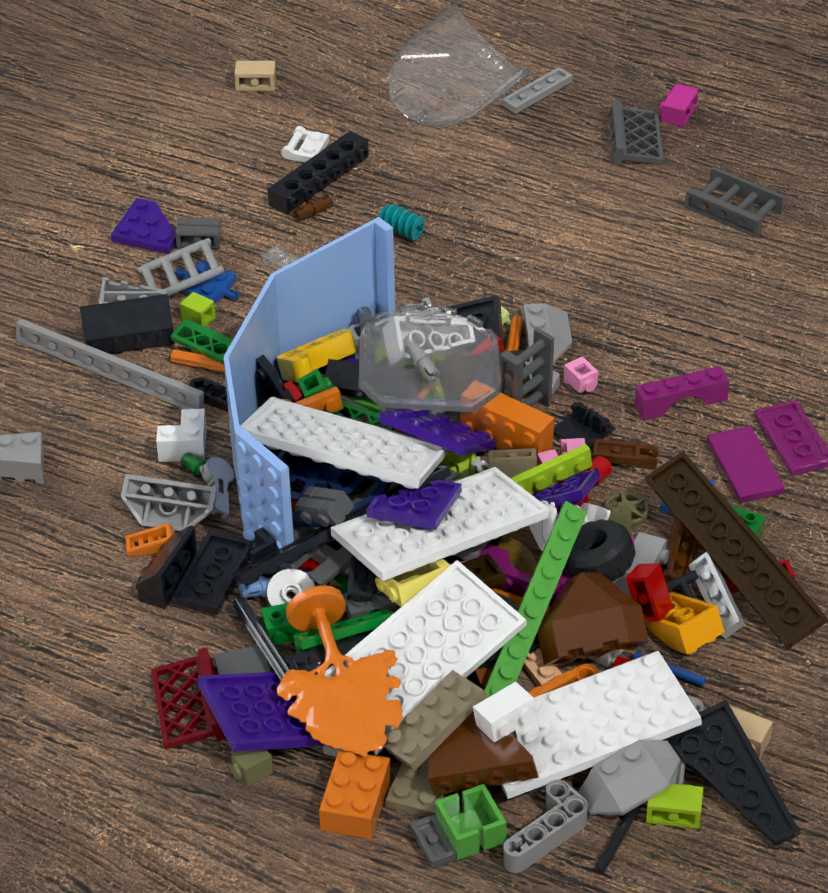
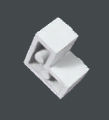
[156,409,207,462]
[473,682,540,746]

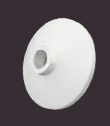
[267,569,315,606]

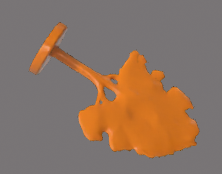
[277,586,403,757]

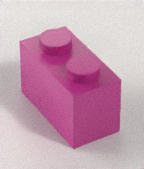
[659,83,699,127]

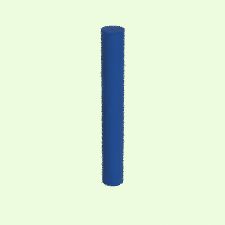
[633,652,706,687]

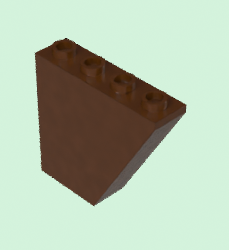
[428,711,539,795]

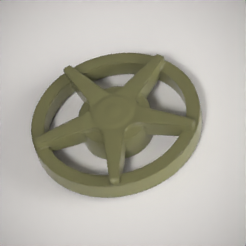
[604,491,649,526]

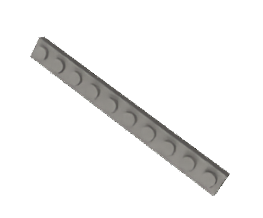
[16,319,204,409]

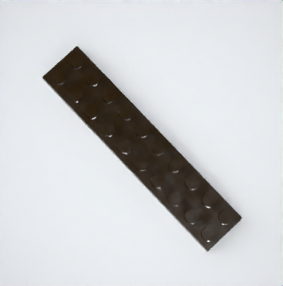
[645,451,828,650]

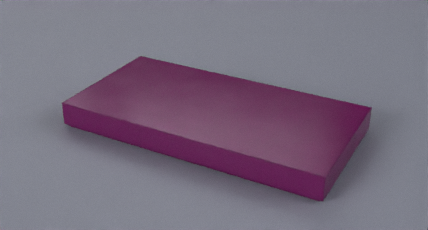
[754,400,828,476]
[707,426,785,503]

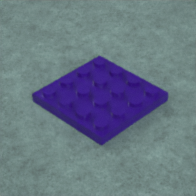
[378,405,497,455]
[197,672,324,752]

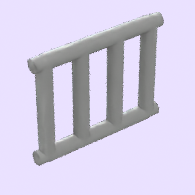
[137,238,224,296]

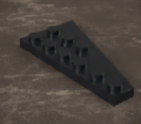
[663,700,800,846]

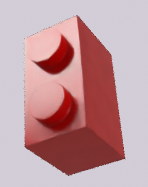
[625,563,673,622]

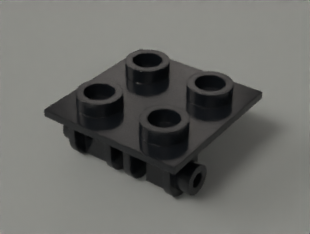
[553,402,616,449]

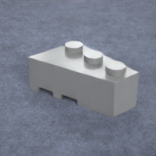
[99,277,167,304]

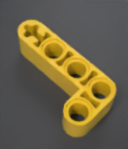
[277,329,356,382]

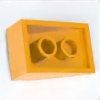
[645,592,725,655]

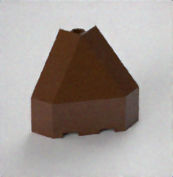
[537,572,649,666]

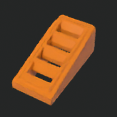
[125,523,175,557]

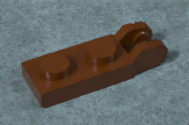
[592,439,659,469]

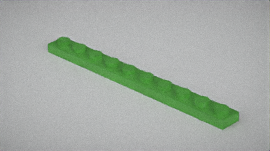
[484,501,587,700]

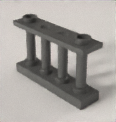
[685,167,785,238]
[499,327,554,407]

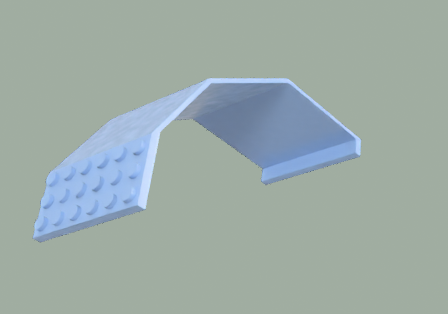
[224,217,396,570]

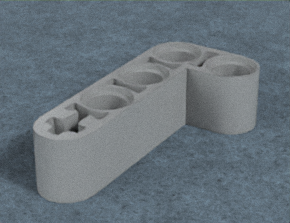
[503,779,588,873]

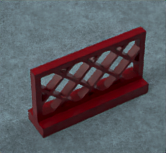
[151,647,226,750]

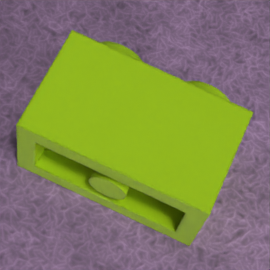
[646,783,703,829]

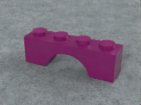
[635,366,729,421]
[478,543,571,606]

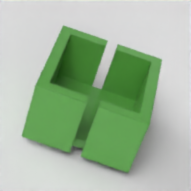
[435,784,507,860]

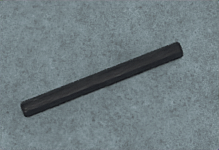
[233,597,292,680]

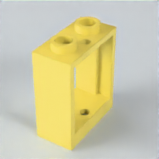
[375,559,451,607]

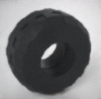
[564,519,636,582]

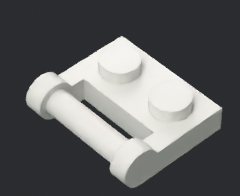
[281,126,329,162]

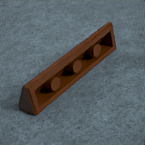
[661,517,698,583]

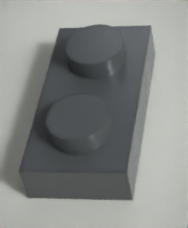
[410,814,457,869]

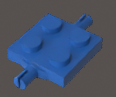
[175,260,240,305]

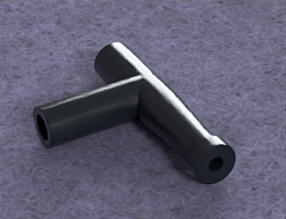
[666,570,699,599]

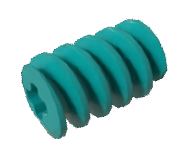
[379,203,425,241]

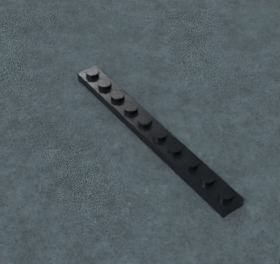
[232,465,452,586]

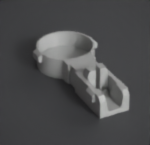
[200,457,234,519]

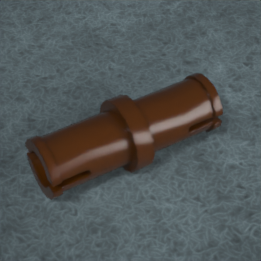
[292,194,333,221]

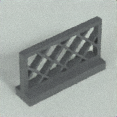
[608,100,664,165]

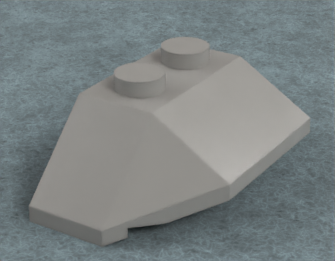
[521,303,572,365]
[121,474,218,532]
[578,740,681,815]

